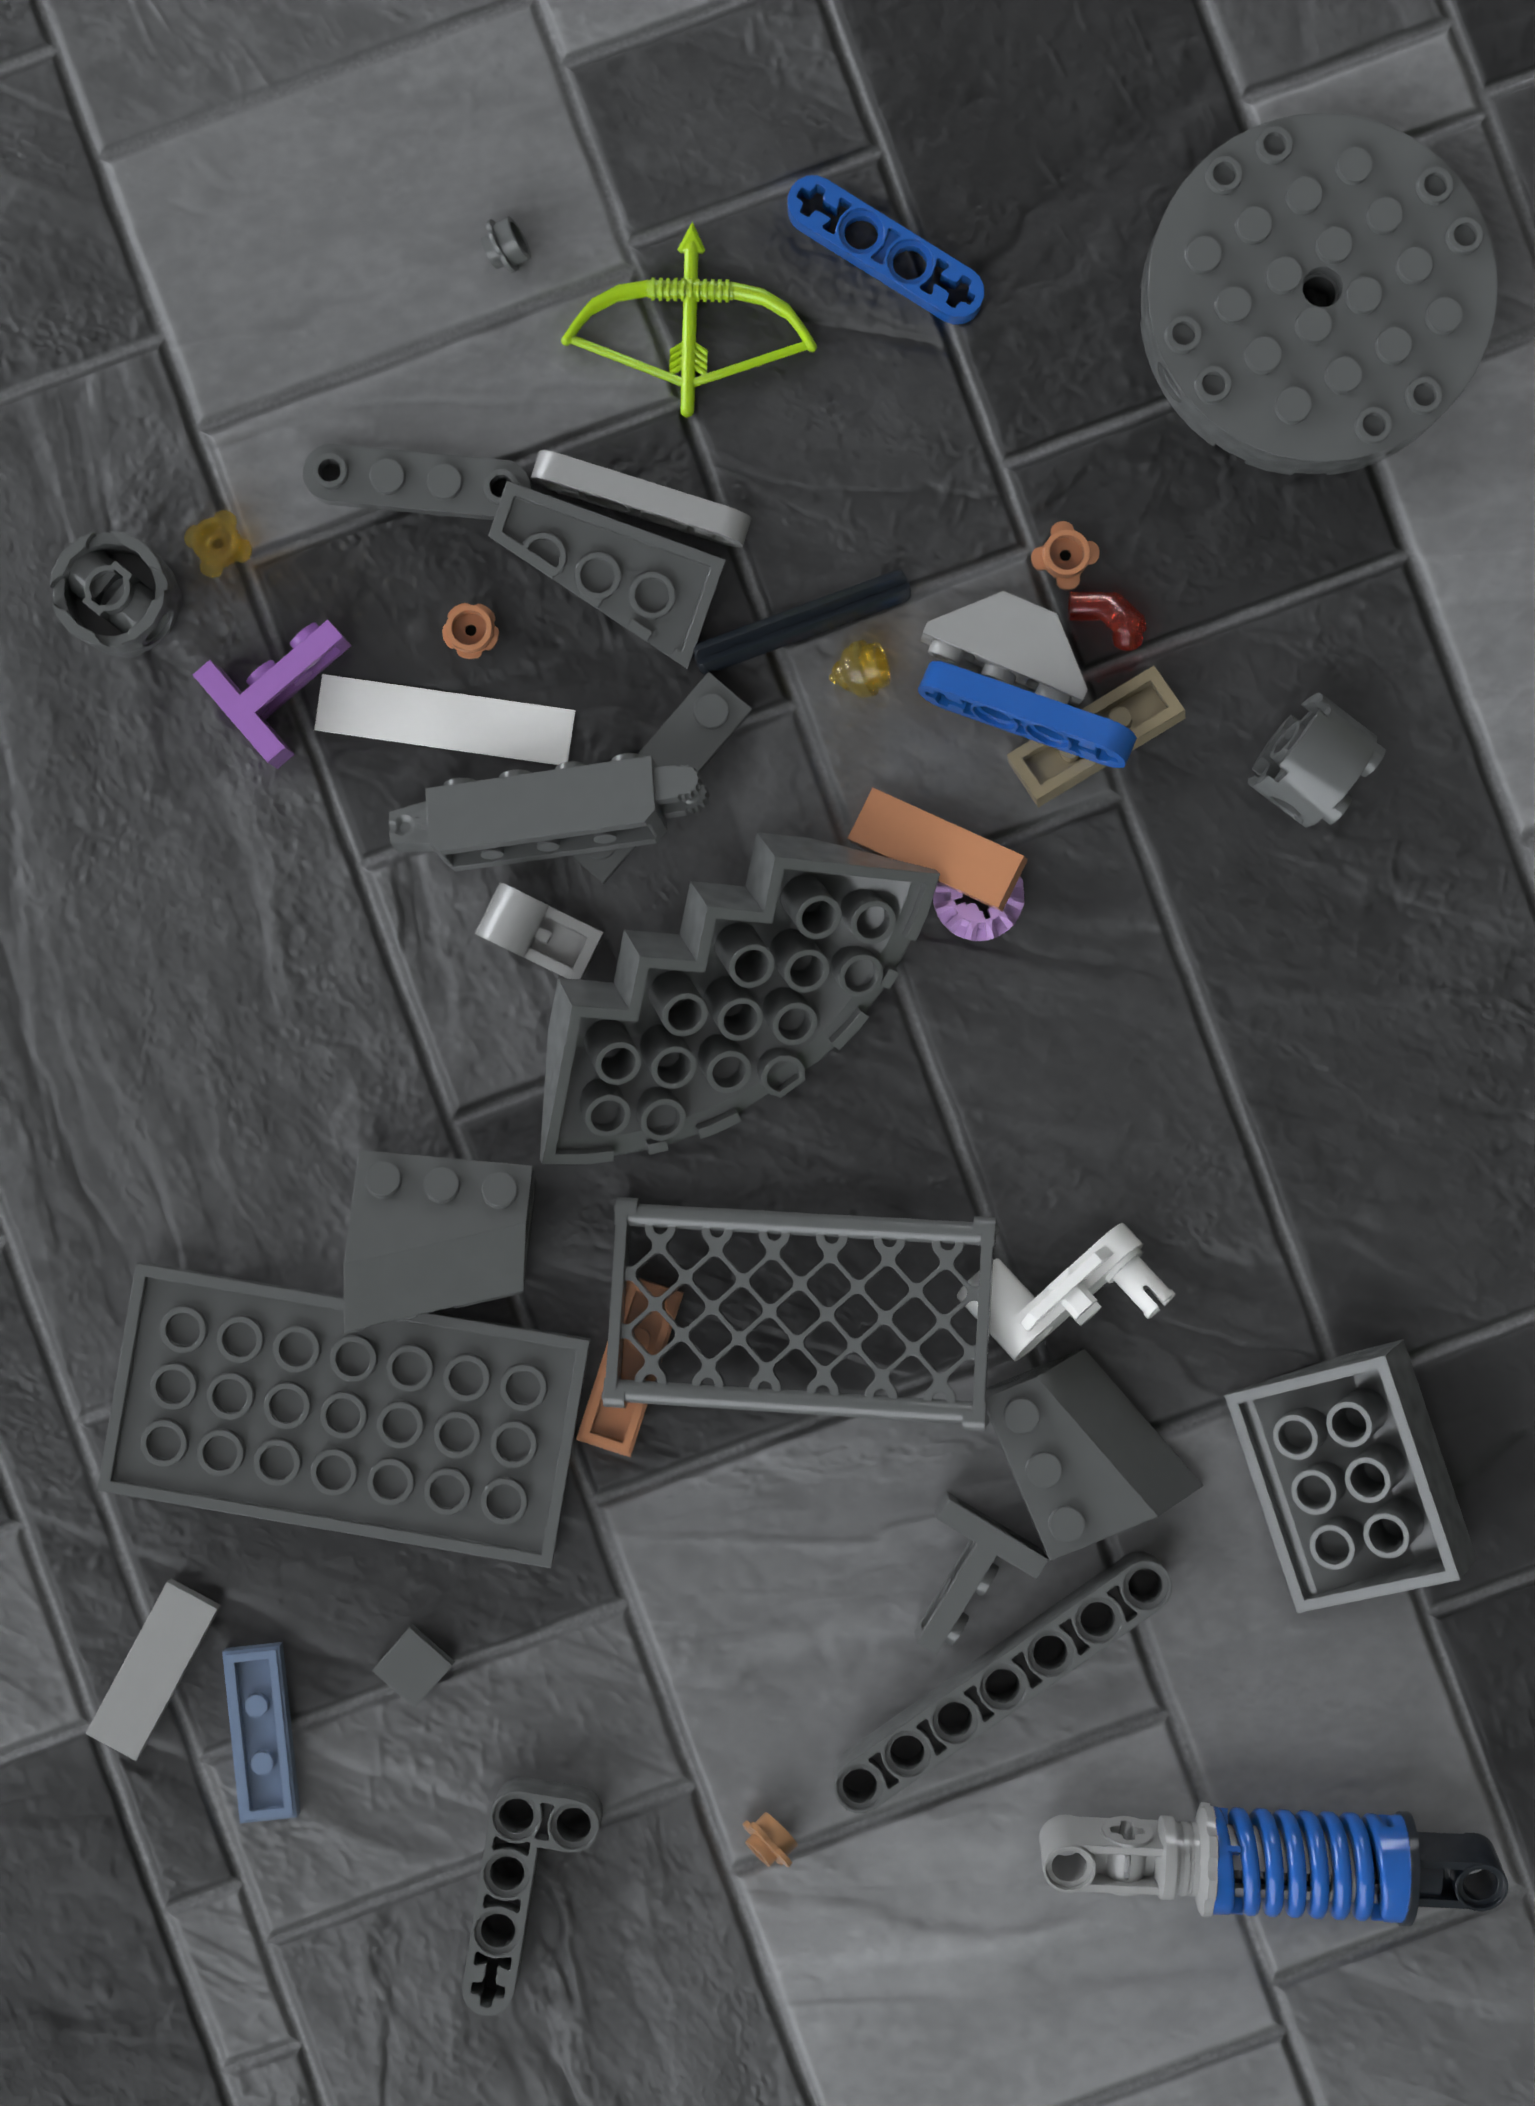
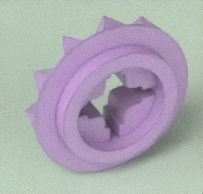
[933,877,1024,941]

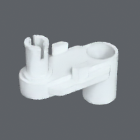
[957,1223,1176,1361]

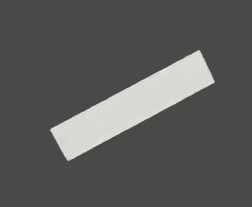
[314,674,575,765]

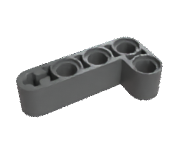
[462,1777,603,2016]

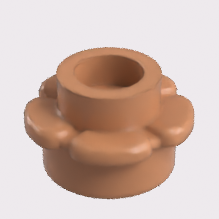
[442,603,499,659]

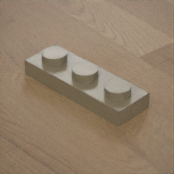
[1007,666,1186,808]

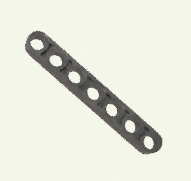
[833,1551,1172,1813]

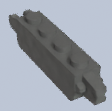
[389,753,710,872]

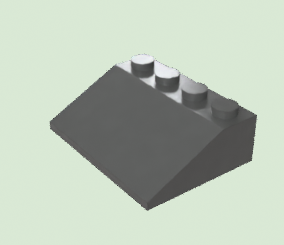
[1224,1339,1477,1613]

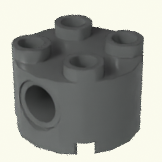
[50,531,183,658]
[1248,693,1386,828]

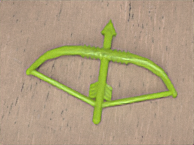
[561,222,817,418]

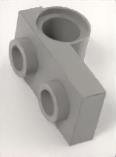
[475,882,605,980]

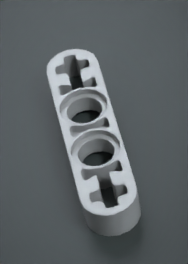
[530,450,752,547]

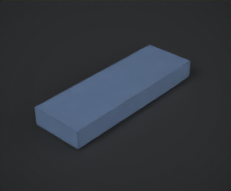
[222,1642,300,1823]

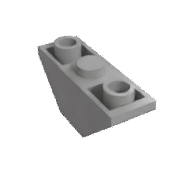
[920,591,1088,707]

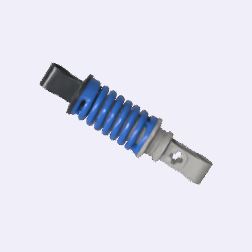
[1039,1802,1509,1926]

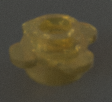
[184,510,252,578]

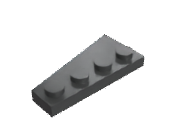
[488,481,725,669]

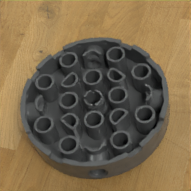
[1140,113,1498,475]

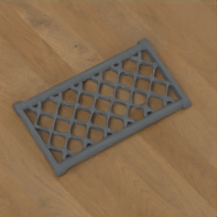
[601,1197,999,1432]

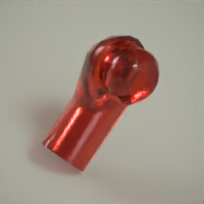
[1068,591,1147,651]

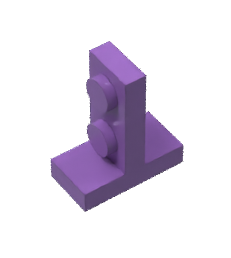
[192,620,352,769]

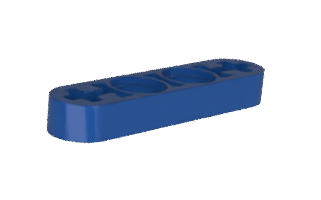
[788,175,984,325]
[918,661,1137,768]

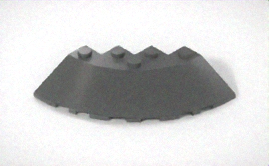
[540,832,940,1164]

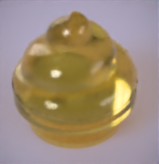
[829,639,891,698]

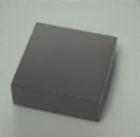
[372,1624,455,1709]

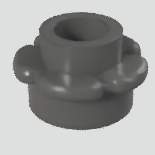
[481,216,531,273]

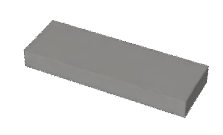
[85,1578,221,1761]

